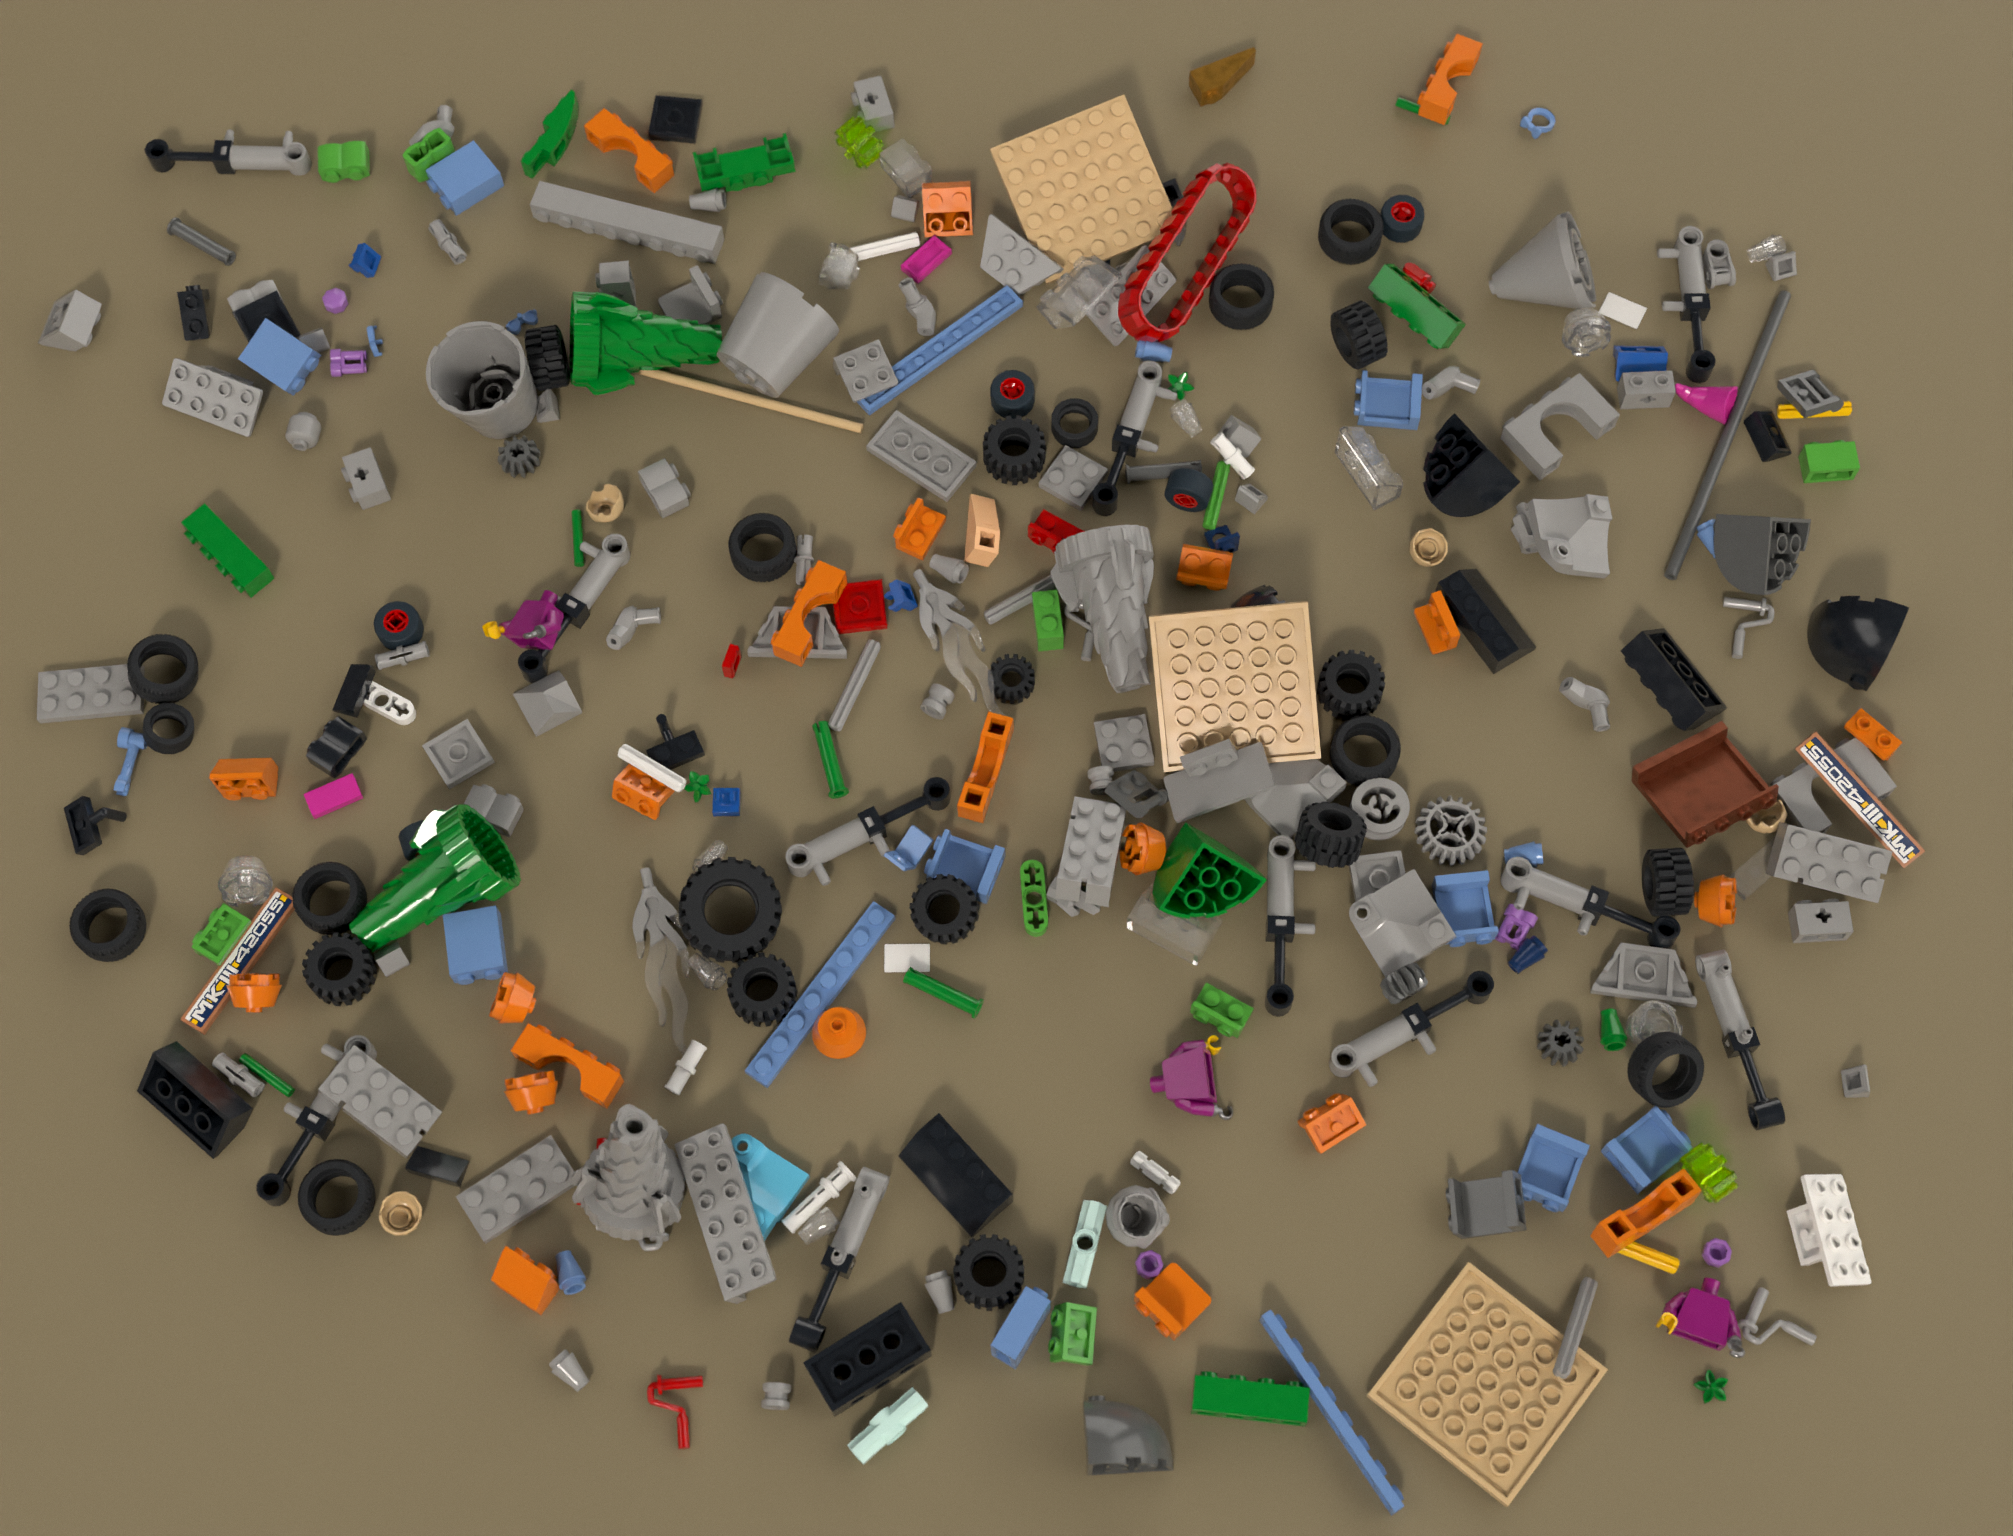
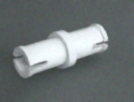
[1210,432,1255,480]
[664,1040,707,1096]

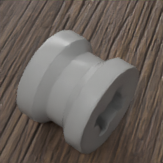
[1087,766,1114,795]
[761,1382,791,1410]

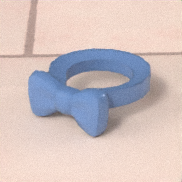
[1520,108,1556,139]

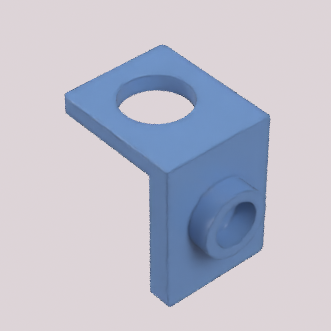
[884,825,934,871]

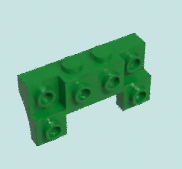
[693,133,796,192]

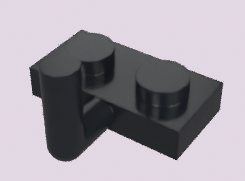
[646,714,705,770]
[64,796,127,855]

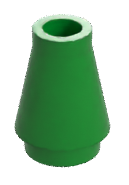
[1600,1008,1628,1051]

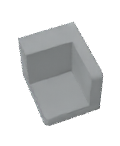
[1218,415,1262,458]

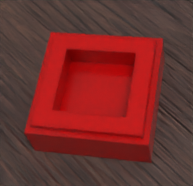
[722,644,742,679]

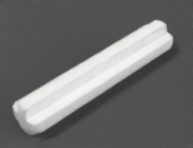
[849,232,920,262]
[618,744,686,792]

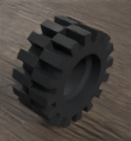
[988,654,1035,704]

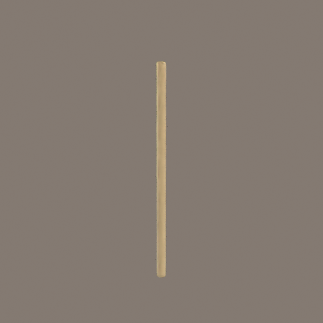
[635,369,864,433]

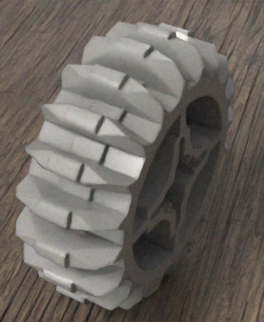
[1414,795,1487,866]

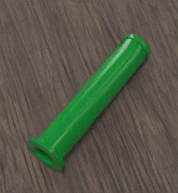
[812,721,849,799]
[903,967,984,1019]

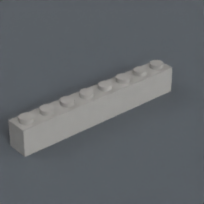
[530,181,724,264]

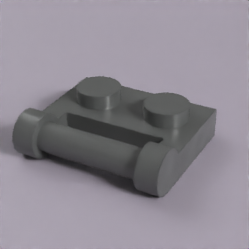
[1777,370,1844,418]
[1104,770,1169,818]

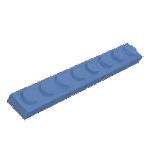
[857,285,1023,416]
[745,901,896,1088]
[1259,1310,1404,1516]

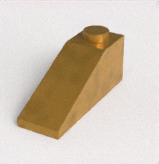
[1189,47,1256,107]

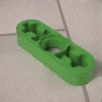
[1020,860,1048,937]

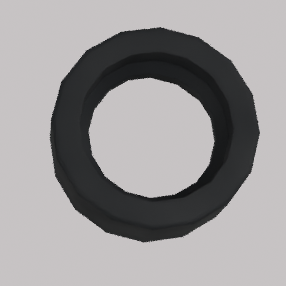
[1051,398,1098,448]
[143,703,194,754]

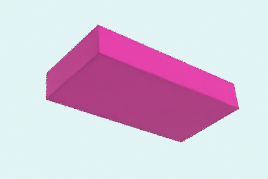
[900,235,952,284]
[303,773,363,819]

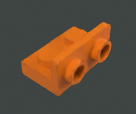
[893,498,946,561]
[1176,544,1233,591]
[1414,590,1460,655]
[1844,708,1902,761]
[612,764,674,820]
[1297,1093,1366,1154]

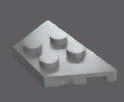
[980,214,1064,296]
[747,606,847,659]
[1590,942,1697,1008]

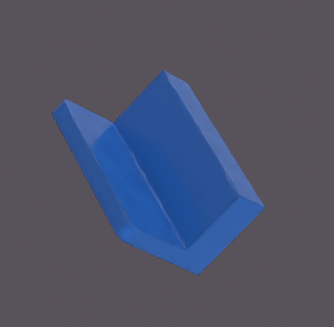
[1613,346,1668,381]

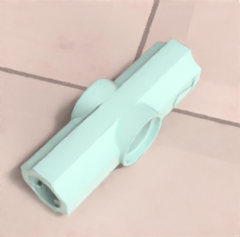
[1063,1200,1107,1289]
[847,1387,928,1465]

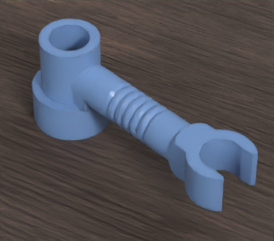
[114,727,147,796]

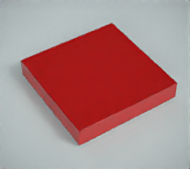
[833,579,888,634]

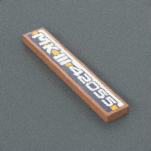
[1795,731,1925,868]
[180,887,295,1035]

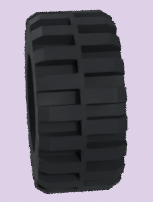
[679,857,782,963]

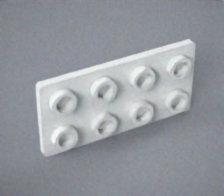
[1787,1174,1871,1287]

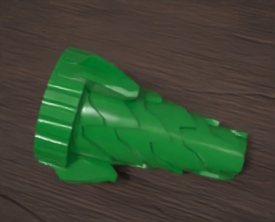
[569,291,722,395]
[349,804,521,952]

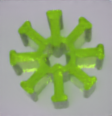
[834,116,885,169]
[1679,1142,1739,1204]

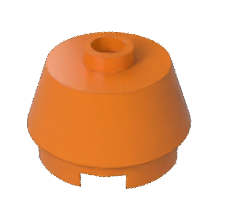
[1119,822,1166,875]
[1694,874,1737,928]
[489,972,536,1023]
[226,973,282,1012]
[812,1006,866,1059]
[504,1070,558,1115]

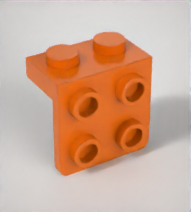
[1134,1263,1211,1341]

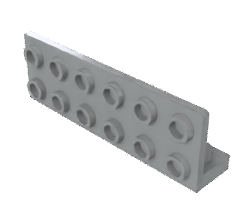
[674,1123,776,1304]

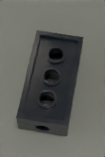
[803,1302,932,1417]

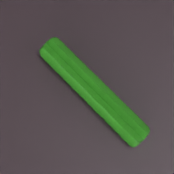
[1202,461,1230,530]

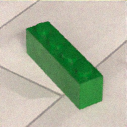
[1368,264,1466,349]
[181,503,274,598]
[1191,1371,1310,1427]

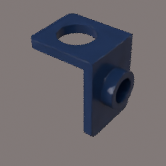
[1204,525,1240,553]

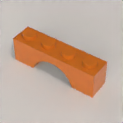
[1417,34,1483,125]
[584,108,674,193]
[771,560,847,667]
[957,711,1014,823]
[511,1023,624,1109]
[1590,1168,1702,1258]

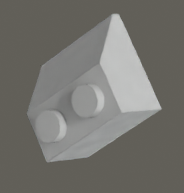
[38,290,102,351]

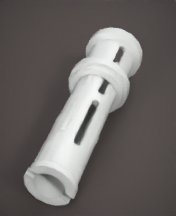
[781,1161,857,1234]

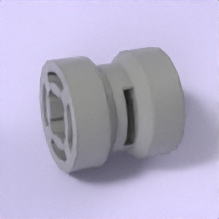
[920,684,955,719]

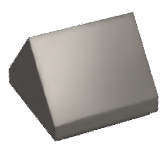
[891,195,921,222]
[1765,251,1797,281]
[299,327,330,353]
[536,389,560,423]
[1235,483,1268,514]
[374,941,410,977]
[1841,1065,1870,1098]

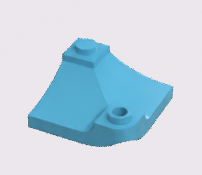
[731,1134,810,1241]

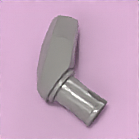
[409,105,454,145]
[898,277,936,336]
[1422,366,1481,400]
[606,605,661,650]
[1559,677,1610,732]

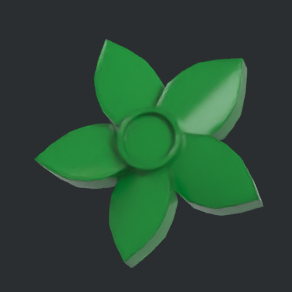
[1168,372,1195,402]
[684,771,711,803]
[1694,1369,1728,1404]

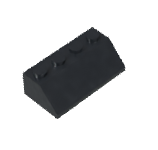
[1435,569,1536,674]
[1620,628,1727,731]
[137,1041,253,1159]
[899,1113,1013,1238]

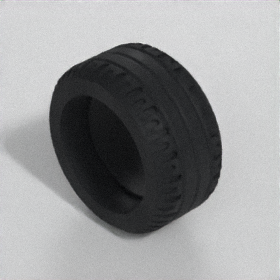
[1318,198,1384,265]
[1209,263,1274,330]
[728,513,797,582]
[127,634,198,704]
[1330,715,1401,786]
[292,862,367,935]
[69,889,146,962]
[1627,1032,1705,1108]
[298,1159,376,1236]

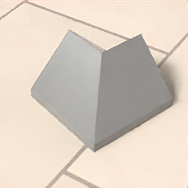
[513,670,582,737]

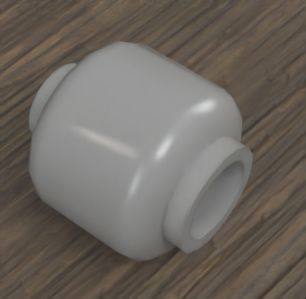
[285,412,321,451]

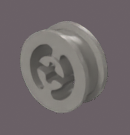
[1349,778,1410,840]

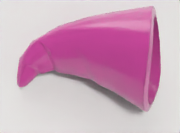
[1675,383,1738,425]

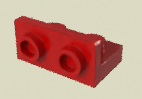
[1028,509,1085,553]

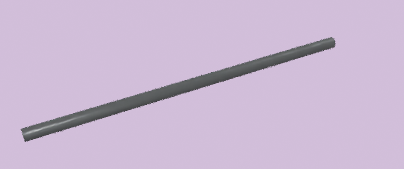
[1664,291,1791,580]

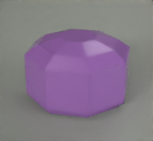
[322,288,348,314]
[1702,1238,1732,1268]
[1135,1250,1163,1280]

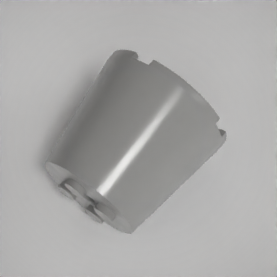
[717,272,839,398]
[426,321,538,439]

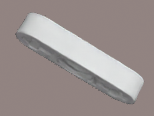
[363,681,416,725]

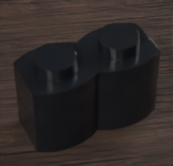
[306,716,367,779]

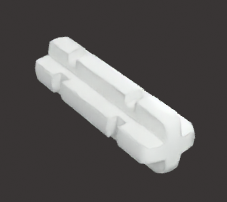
[1130,1151,1181,1194]

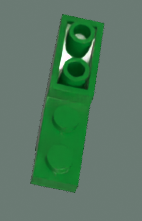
[521,90,579,179]

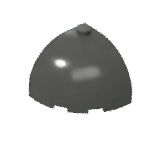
[1713,514,1811,595]
[1083,1396,1173,1476]

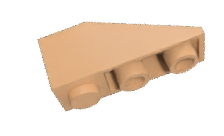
[964,494,1000,567]

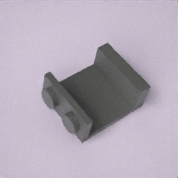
[1446,1170,1527,1239]

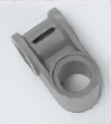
[1702,239,1736,289]

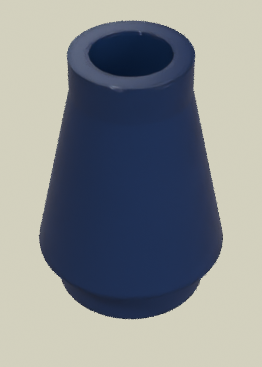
[1507,935,1548,974]

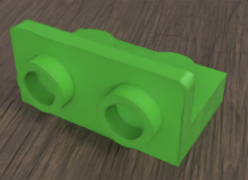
[192,903,252,966]
[1190,982,1254,1039]
[1048,1302,1097,1366]

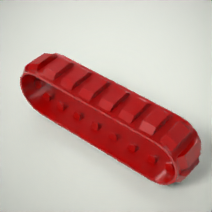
[1118,163,1256,342]

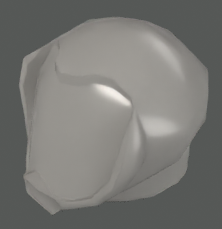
[1105,1185,1170,1249]

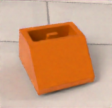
[922,181,973,237]
[209,758,278,800]
[491,1246,560,1316]

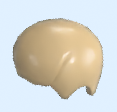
[586,484,624,523]
[1409,528,1448,567]
[1746,799,1787,833]
[379,1191,422,1236]

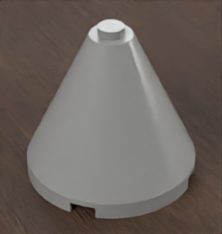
[1489,211,1596,310]

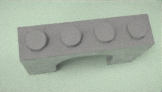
[1500,373,1620,480]
[1770,737,1897,833]

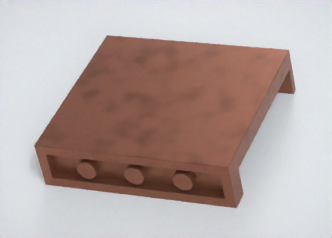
[1632,721,1779,848]

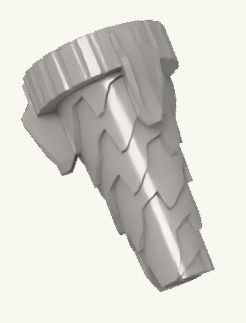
[1050,525,1154,693]
[570,1104,685,1240]

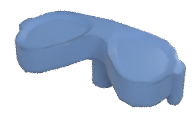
[506,309,538,335]
[367,326,383,357]

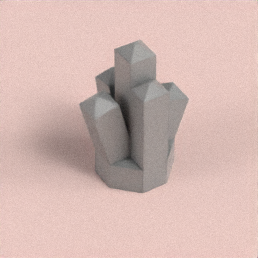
[1511,502,1538,554]
[1046,875,1100,917]

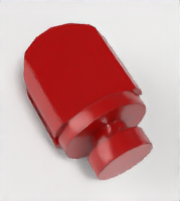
[1403,263,1436,294]

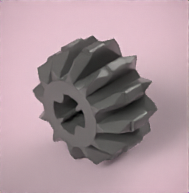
[497,435,541,479]
[1380,963,1428,1004]
[1537,1019,1584,1067]

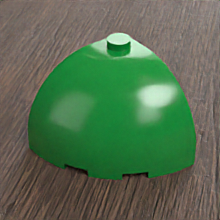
[1153,822,1267,919]

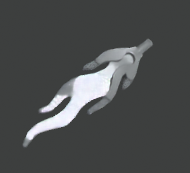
[913,569,1006,716]
[632,868,690,1055]

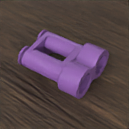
[330,349,367,377]
[1495,904,1538,950]

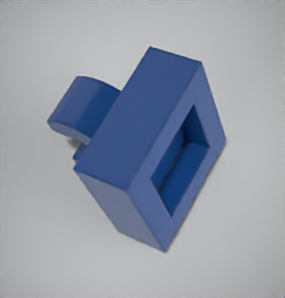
[349,243,381,278]
[884,579,918,612]
[712,788,741,816]

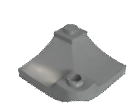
[1527,494,1612,578]
[1244,759,1347,839]
[1349,869,1457,978]

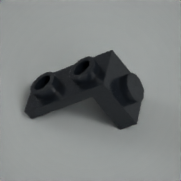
[177,285,210,341]

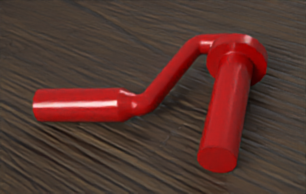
[647,1375,703,1449]

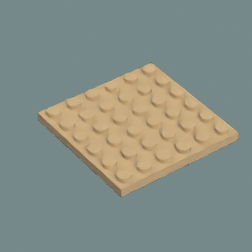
[990,94,1172,285]
[1149,601,1321,772]
[1367,1262,1608,1508]

